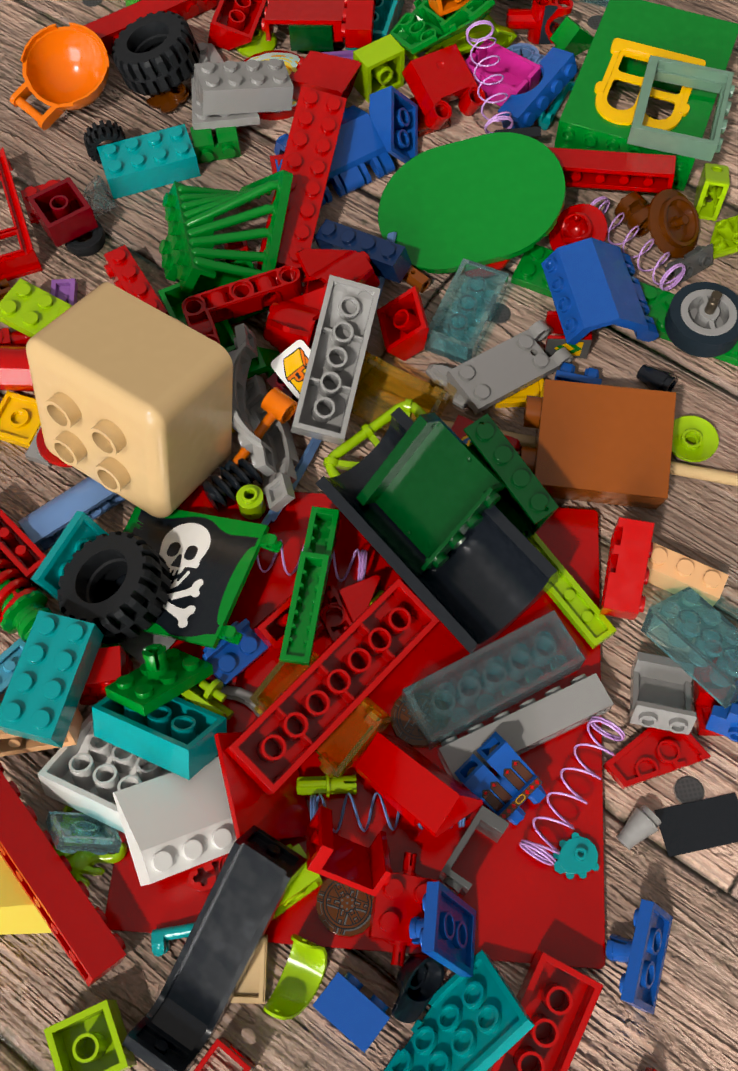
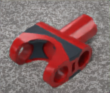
[506,0,573,44]

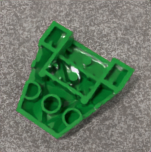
[389,0,495,54]

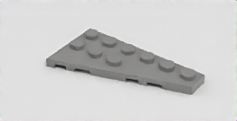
[191,43,261,130]

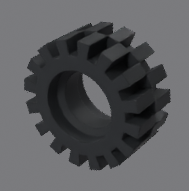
[83,120,126,164]

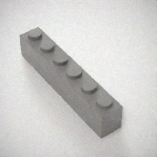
[438,673,614,783]

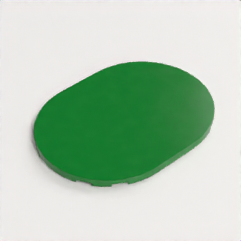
[378,132,566,274]

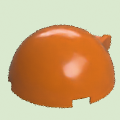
[10,22,110,130]

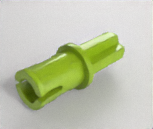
[296,773,357,798]

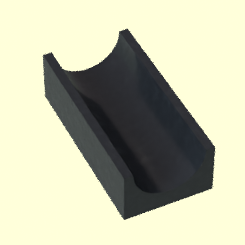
[315,407,558,657]

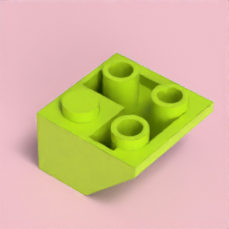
[710,215,738,259]

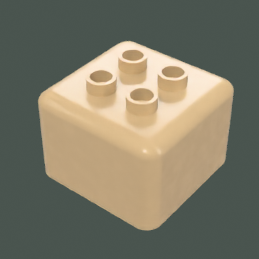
[26,282,233,518]

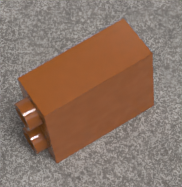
[520,379,676,509]

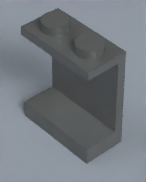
[439,805,510,896]

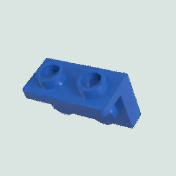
[202,618,268,687]

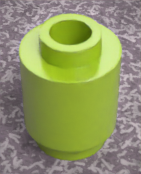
[236,484,266,520]

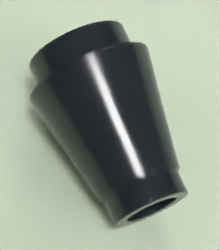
[636,365,677,392]

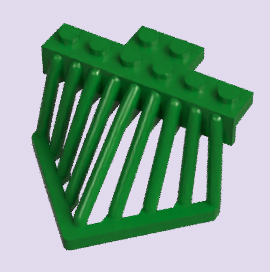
[159,170,293,294]

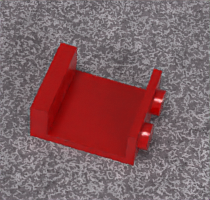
[306,805,393,897]

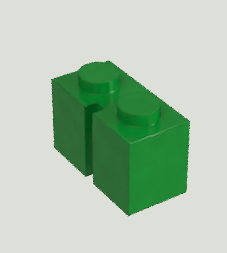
[190,126,241,164]

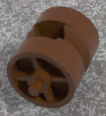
[614,191,650,237]

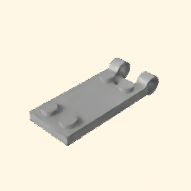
[446,320,574,414]

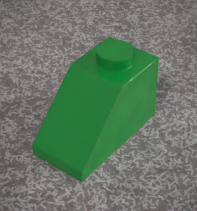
[550,16,594,56]

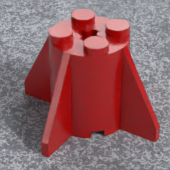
[295,248,380,296]
[263,286,327,353]

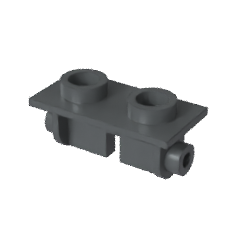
[665,243,713,286]

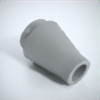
[616,805,662,851]

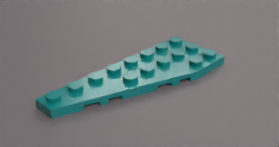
[384,950,535,1071]

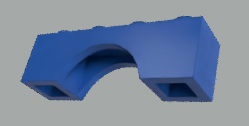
[498,47,578,129]

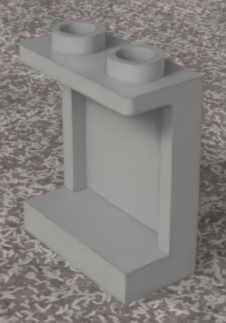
[630,651,697,735]

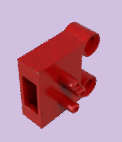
[402,44,486,130]

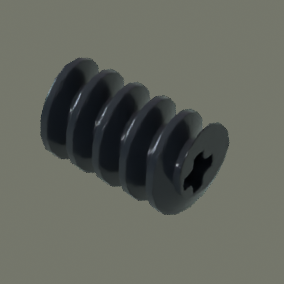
[202,458,264,512]

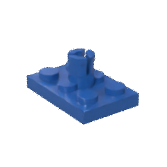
[409,881,477,977]
[606,899,673,1015]

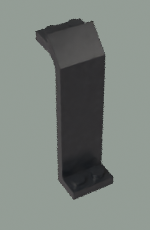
[122,825,307,1071]

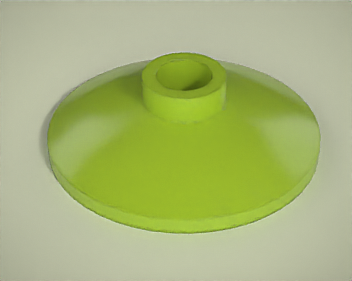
[236,26,277,57]
[672,415,719,462]

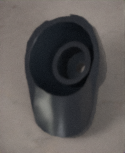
[392,953,445,1023]

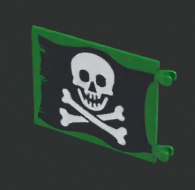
[103,506,283,649]

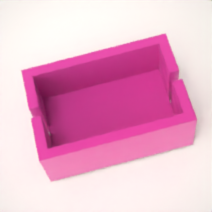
[465,39,541,107]

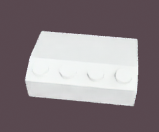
[38,713,171,833]
[113,756,237,886]

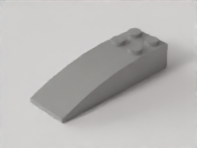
[290,275,381,445]

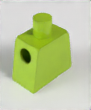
[694,163,730,221]

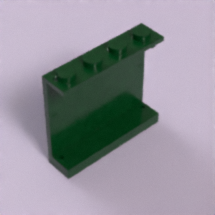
[356,412,506,571]
[463,413,559,539]

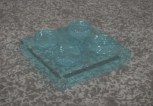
[46,811,122,855]

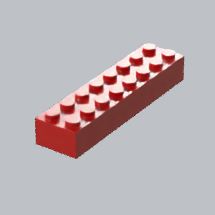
[257,86,347,281]
[224,578,440,795]

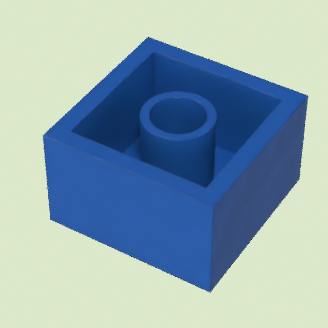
[313,972,390,1053]

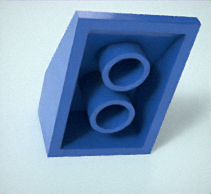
[369,86,418,163]

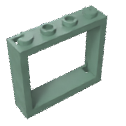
[627,55,735,162]

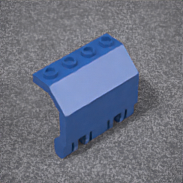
[274,105,395,206]
[541,237,659,345]

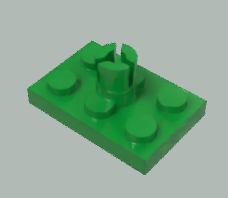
[105,644,214,716]

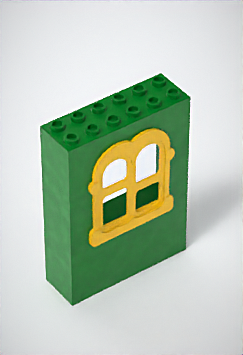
[554,0,738,191]

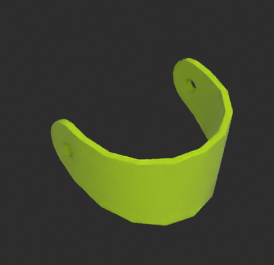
[263,934,328,1020]

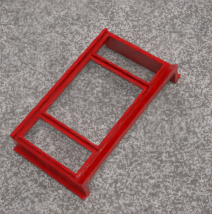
[0,147,43,281]

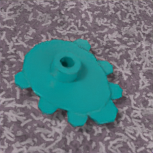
[553,832,599,879]

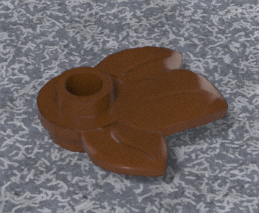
[146,83,189,113]

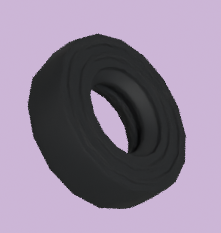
[65,220,105,257]

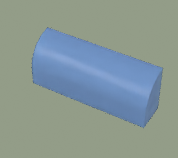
[18,477,126,552]

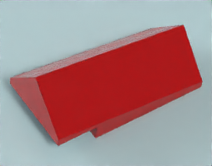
[355,732,483,838]

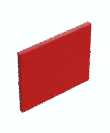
[214,732,310,841]

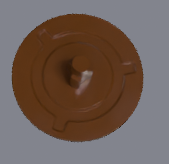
[648,189,699,259]

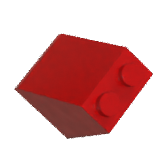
[289,50,362,101]

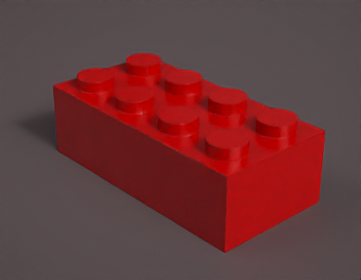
[487,949,604,1071]

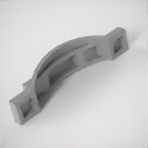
[229,323,276,476]
[246,374,299,512]

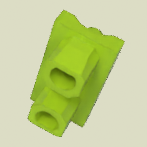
[181,679,234,720]

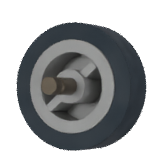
[665,282,738,358]

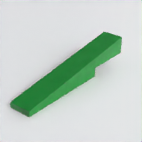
[279,506,340,666]

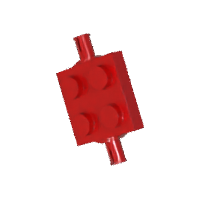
[368,852,440,966]

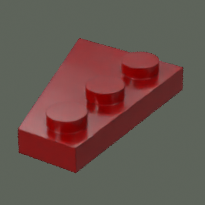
[603,727,711,789]

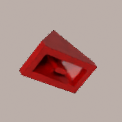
[339,575,381,623]

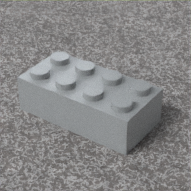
[194,59,294,116]

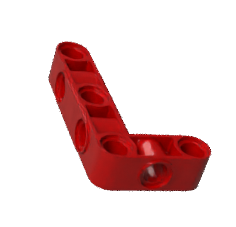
[182,265,302,345]

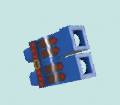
[454,731,546,825]

